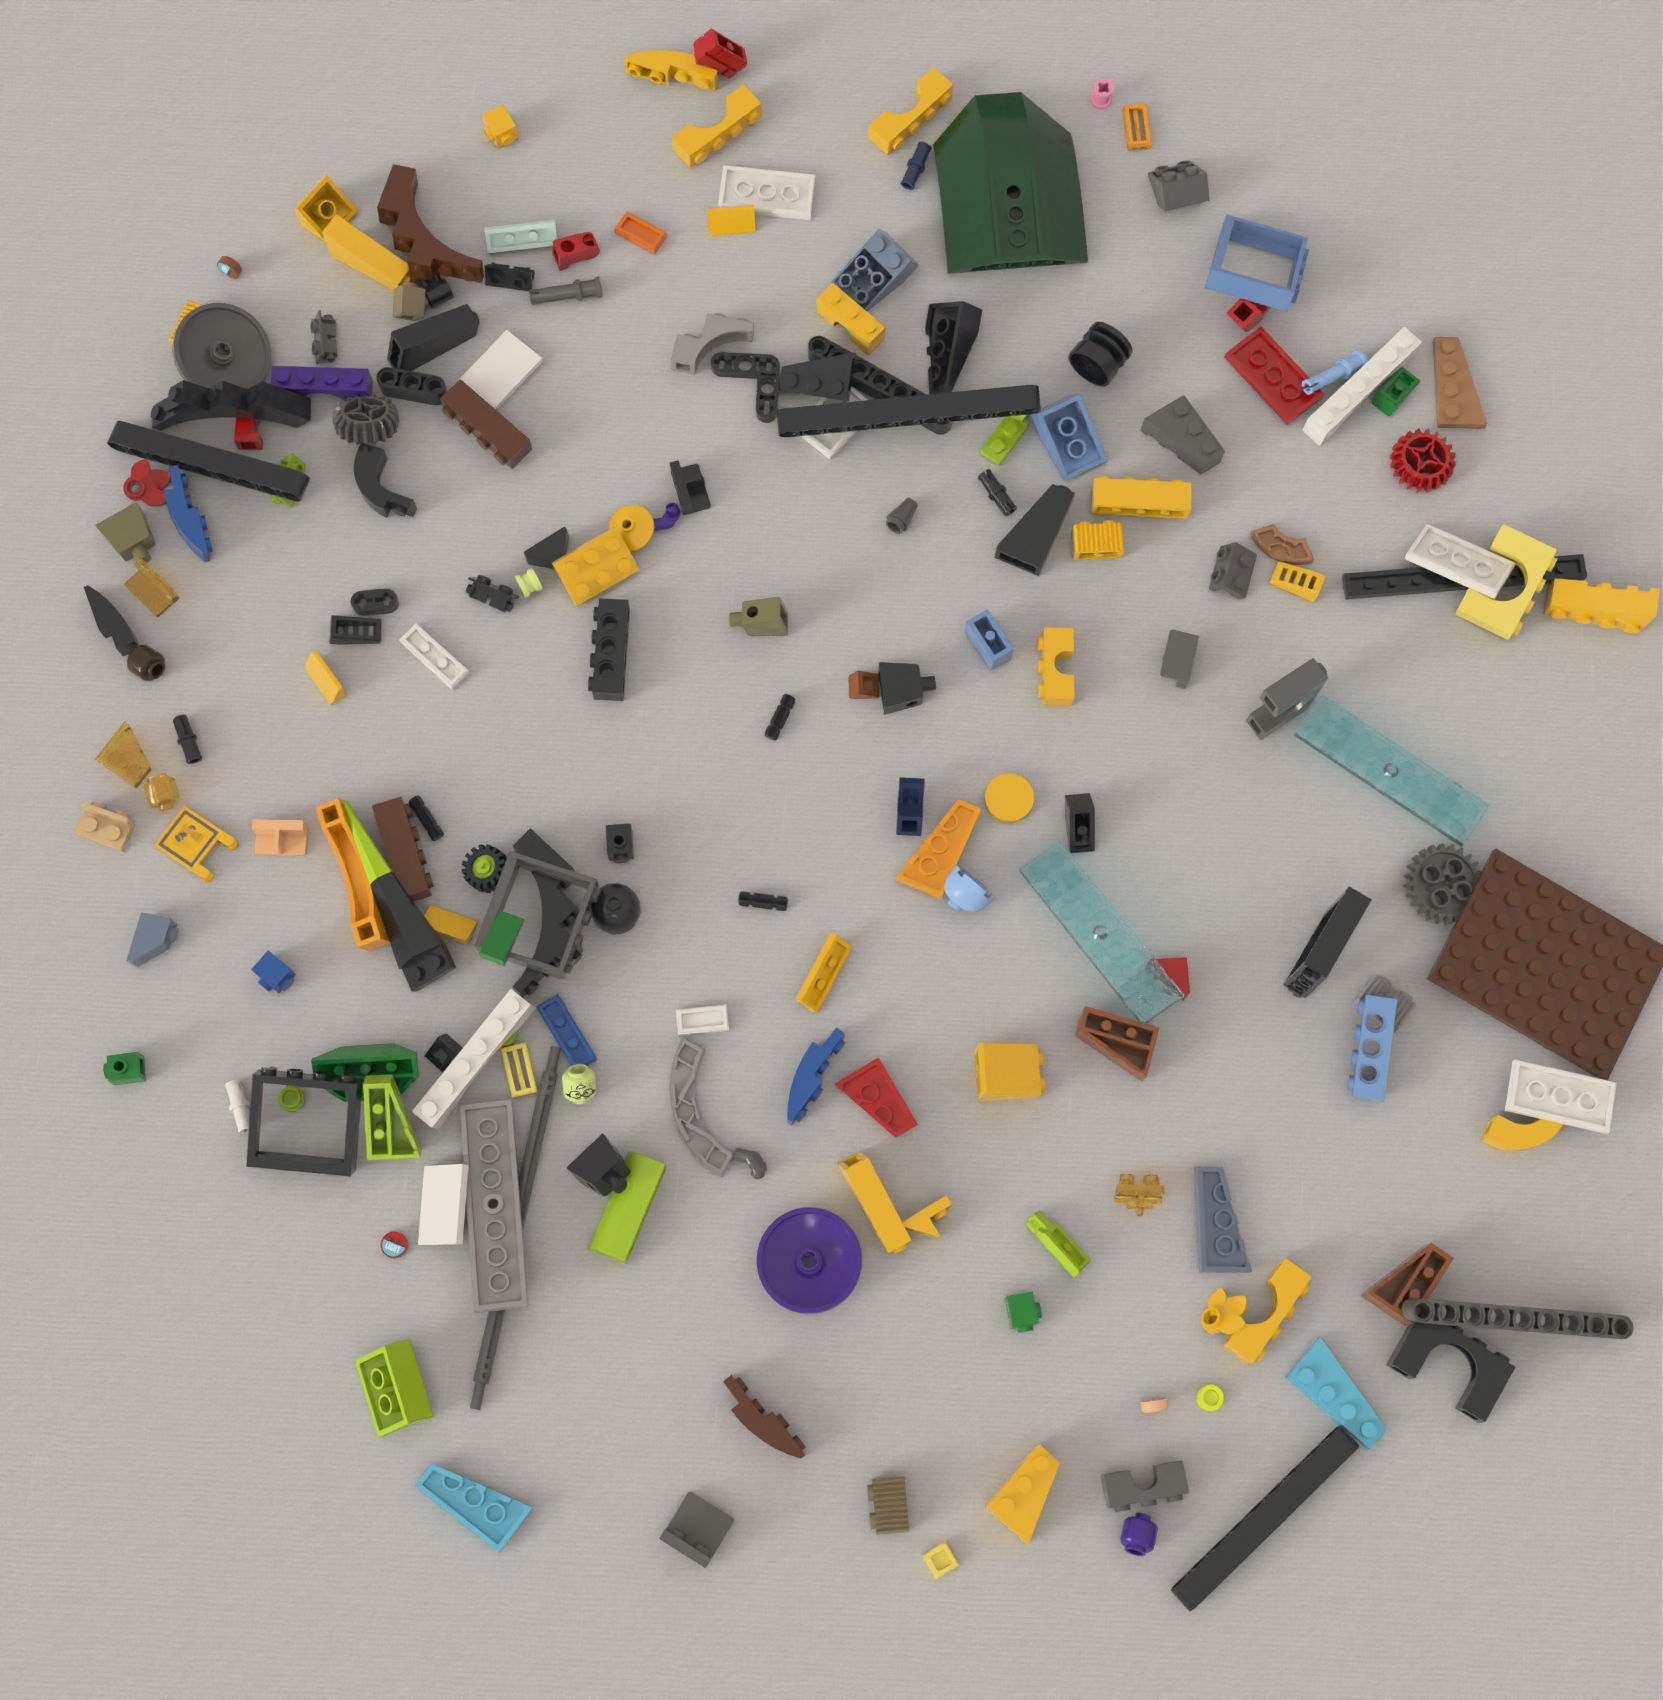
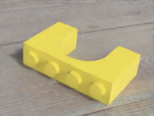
[1455,524,1557,640]

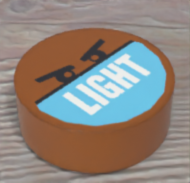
[217,256,242,279]

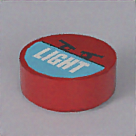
[381,1231,408,1259]

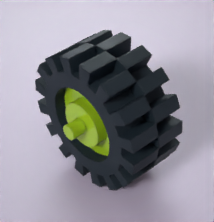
[461,844,507,893]

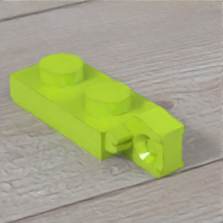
[980,414,1030,466]
[1026,1210,1090,1277]

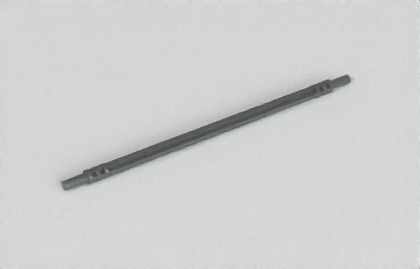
[470,1046,561,1410]

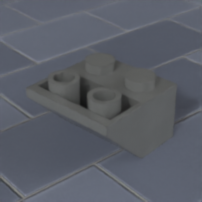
[1148,160,1210,211]

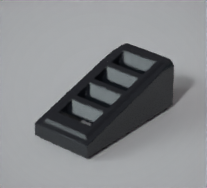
[329,615,381,645]

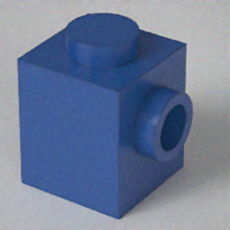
[251,950,296,993]

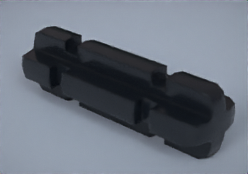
[765,694,795,741]
[408,795,444,841]
[738,891,788,911]

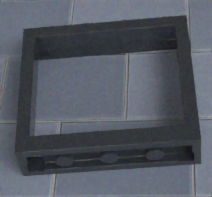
[1284,886,1372,998]
[246,1066,363,1177]

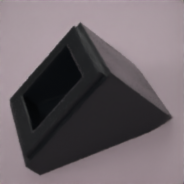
[425,1034,463,1072]

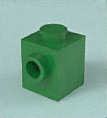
[103,1052,146,1085]
[1005,1291,1042,1333]

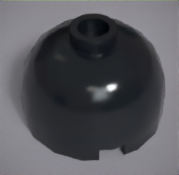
[590,883,641,935]

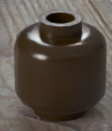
[127,645,165,681]

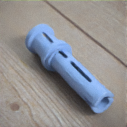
[1302,350,1368,395]

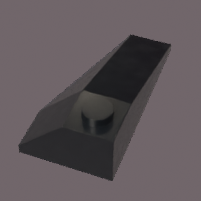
[925,301,982,394]

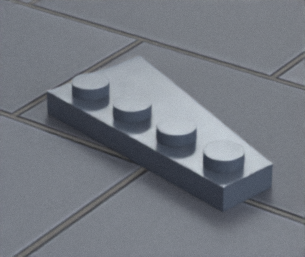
[1194,1166,1252,1273]

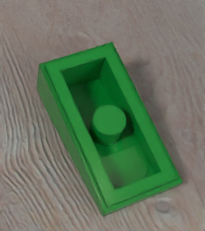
[1372,367,1420,416]
[479,910,524,966]

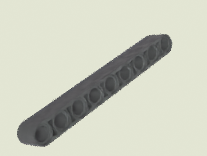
[1402,1298,1634,1339]

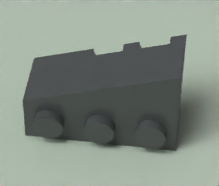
[1140,395,1225,475]

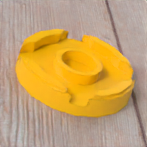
[984,773,1034,823]

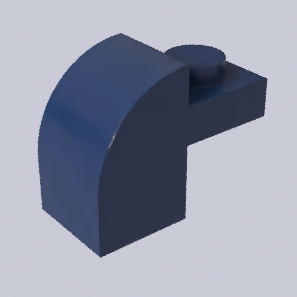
[896,777,925,836]

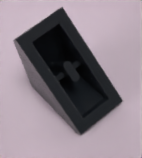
[524,526,569,569]

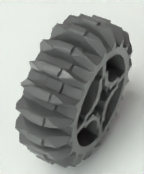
[333,394,399,446]

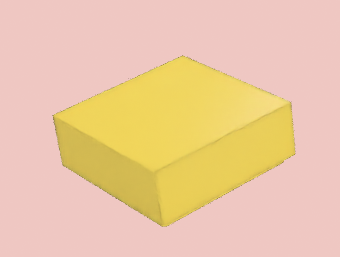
[922,1541,959,1579]

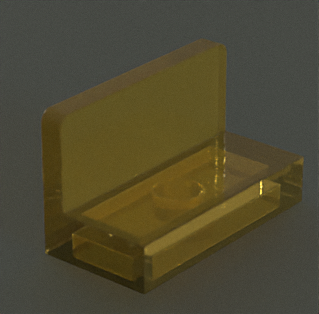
[125,557,179,617]

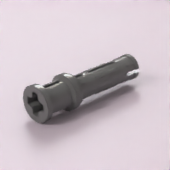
[529,276,602,305]

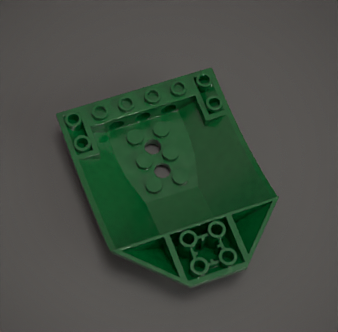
[933,92,1088,274]

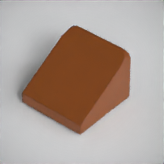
[848,671,880,699]

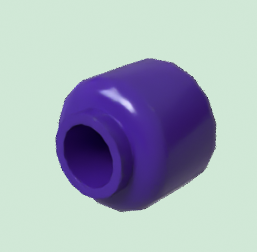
[1120,1513,1158,1556]

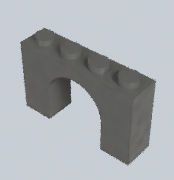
[1246,658,1328,740]

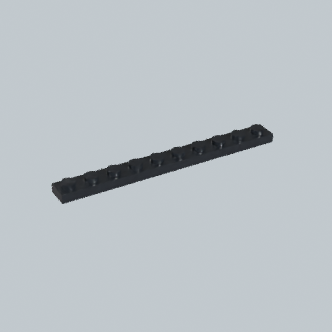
[1342,554,1587,600]

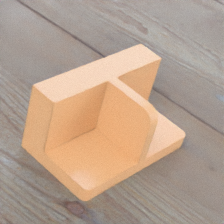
[252,819,308,856]

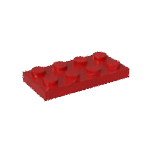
[1224,326,1324,425]

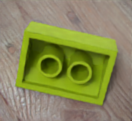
[355,1339,433,1437]

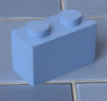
[965,609,1014,671]

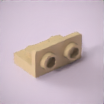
[74,801,135,852]

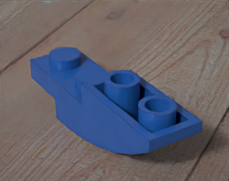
[163,465,213,562]
[787,1027,846,1126]

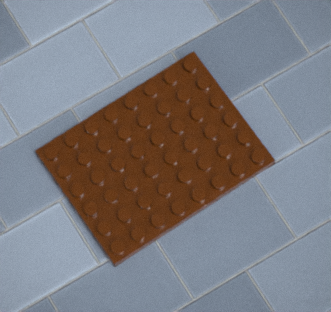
[1427,849,1663,1080]

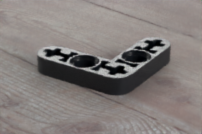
[711,352,780,423]

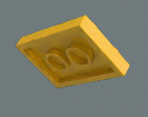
[552,527,640,606]

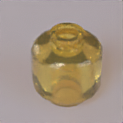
[143,773,180,812]

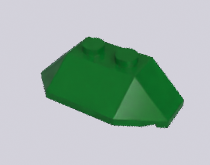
[311,1043,419,1102]

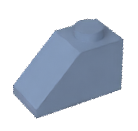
[126,912,178,967]

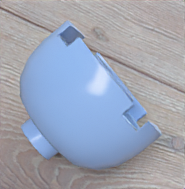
[944,864,995,912]

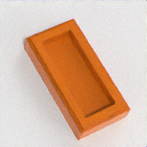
[614,211,667,255]

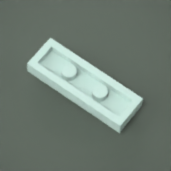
[484,219,558,253]

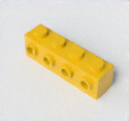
[1091,476,1191,519]

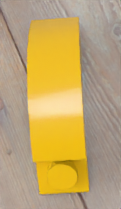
[1480,1115,1563,1152]

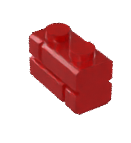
[693,28,747,79]

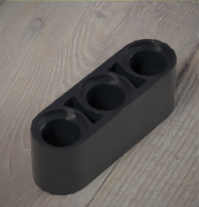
[376,367,447,405]

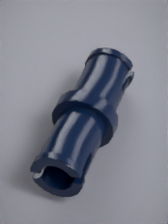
[900,141,932,190]

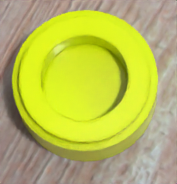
[1196,1384,1224,1412]

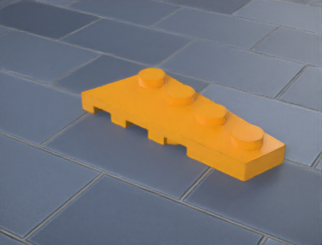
[895,799,981,900]

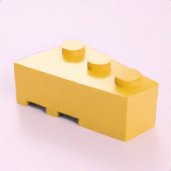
[985,1444,1060,1544]

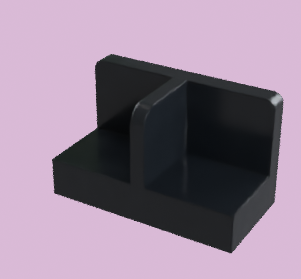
[669,460,711,515]

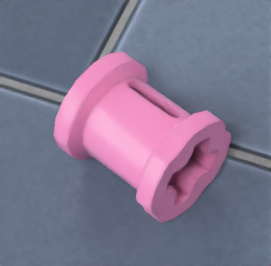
[1091,79,1114,109]

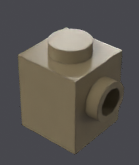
[393,282,428,321]

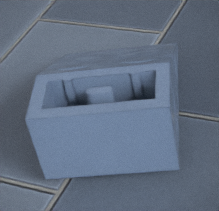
[832,229,919,312]

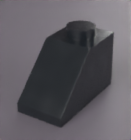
[1065,793,1095,853]

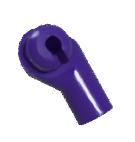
[653,503,681,531]

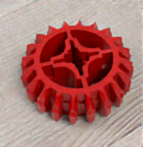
[1390,428,1456,493]

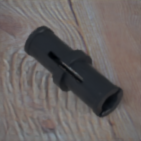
[978,469,1017,517]

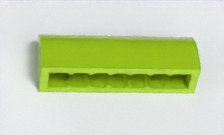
[588,1151,667,1264]

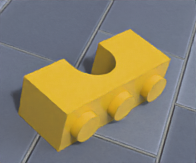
[816,283,886,356]
[1037,627,1074,706]

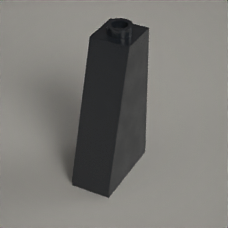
[387,304,480,371]
[994,484,1075,576]

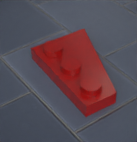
[835,1058,918,1138]

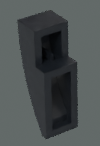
[84,585,140,656]

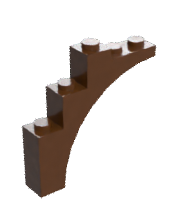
[377,164,484,283]

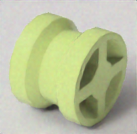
[514,568,543,598]

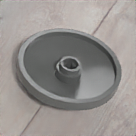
[172,303,271,389]

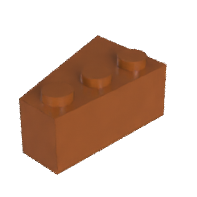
[1075,1006,1160,1082]
[1360,1243,1454,1326]

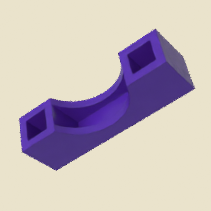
[270,366,373,401]

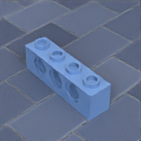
[1348,993,1398,1102]

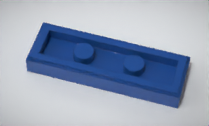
[536,994,598,1066]

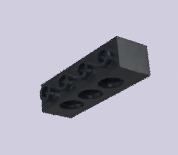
[588,598,630,701]

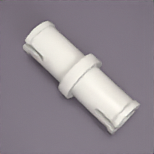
[225,1079,250,1134]

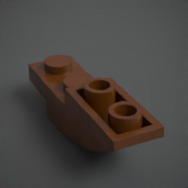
[723,1375,806,1459]

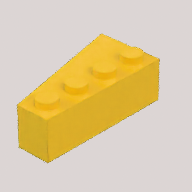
[1544,578,1660,634]

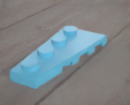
[1285,1337,1386,1449]
[415,1463,534,1553]

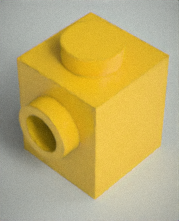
[482,104,519,149]

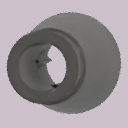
[886,498,918,534]

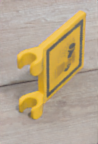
[154,806,239,883]

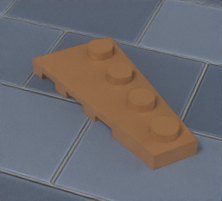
[1433,337,1487,429]

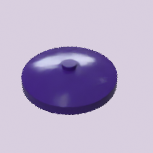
[757,1207,862,1314]

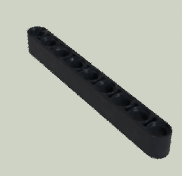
[107,421,310,502]
[1171,1425,1359,1612]

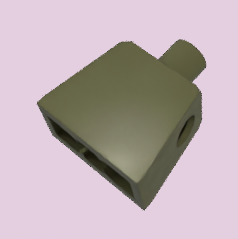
[96,502,155,565]
[729,597,788,636]

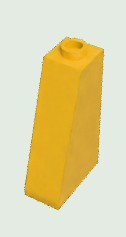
[322,214,415,291]
[837,1151,912,1253]

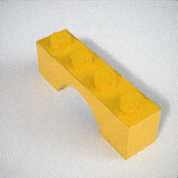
[868,67,953,155]
[671,84,761,168]
[1222,1258,1311,1365]

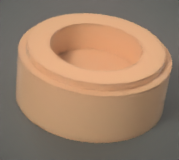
[1140,1398,1168,1413]

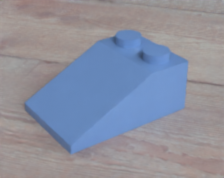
[1030,394,1108,481]

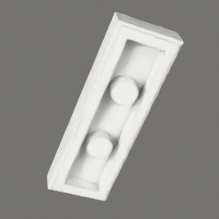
[399,623,470,690]

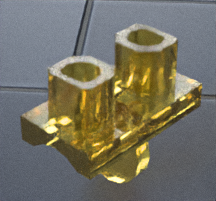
[1114,1174,1165,1216]

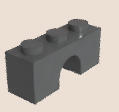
[1101,1460,1189,1512]

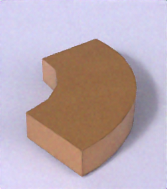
[1250,524,1314,565]

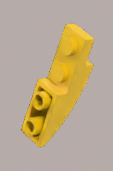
[624,50,718,91]

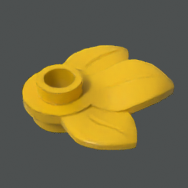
[1201,1288,1247,1335]

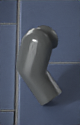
[734,1148,767,1179]

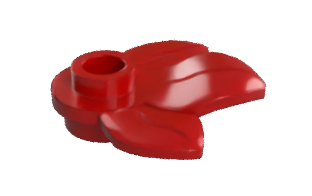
[123,459,171,506]

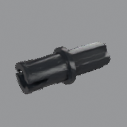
[173,714,202,764]

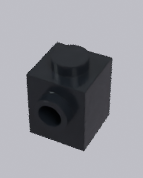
[606,823,634,863]

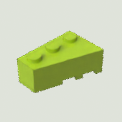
[363,1075,422,1160]

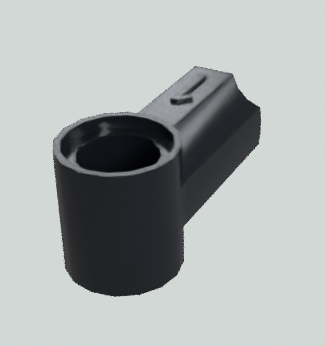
[418,274,454,308]

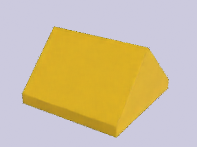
[294,175,358,243]

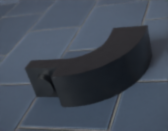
[354,443,417,518]

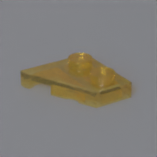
[95,721,152,789]

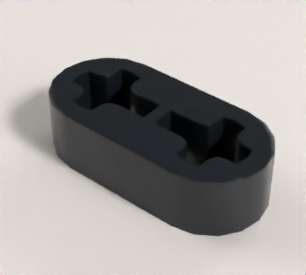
[350,589,399,616]

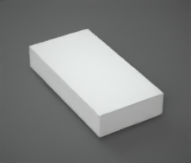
[676,1004,729,1036]

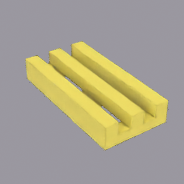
[501,1042,538,1099]

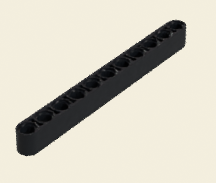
[777,385,1041,437]

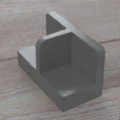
[1160,629,1199,689]

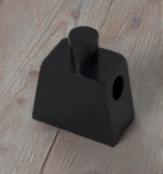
[878,662,936,715]
[567,1133,630,1197]

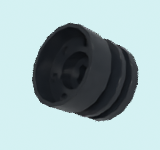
[1068,322,1133,387]

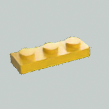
[795,933,852,1013]

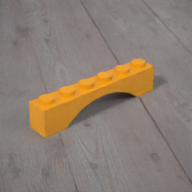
[316,798,390,952]

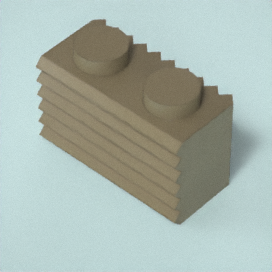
[867,1476,909,1535]

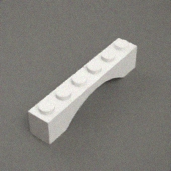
[1302,327,1422,446]
[412,989,535,1130]

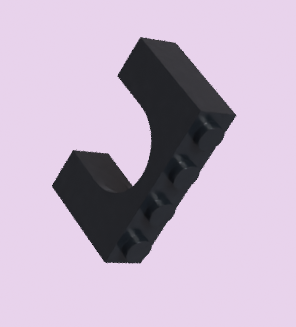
[1386,1311,1515,1423]

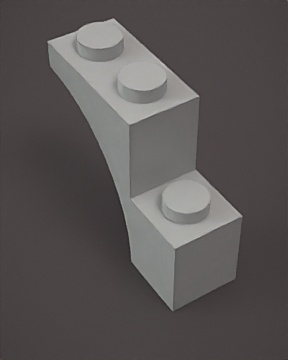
[671,313,754,375]

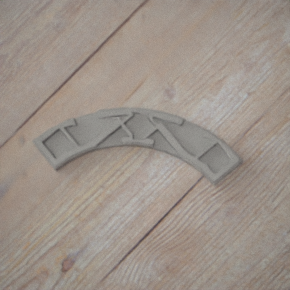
[669,1037,734,1177]

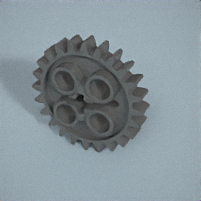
[1403,843,1481,925]

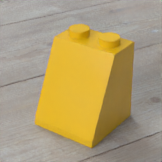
[974,1043,1046,1103]

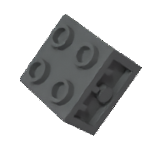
[659,1492,734,1568]

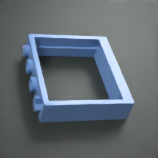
[1205,214,1310,312]

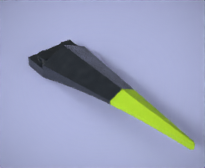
[342,800,456,992]

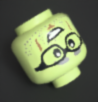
[562,1064,596,1105]

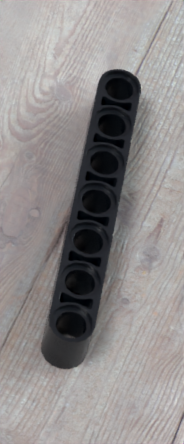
[808,336,952,435]

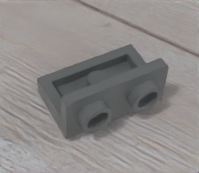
[1209,542,1257,600]

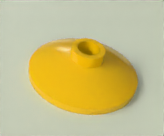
[608,505,655,552]

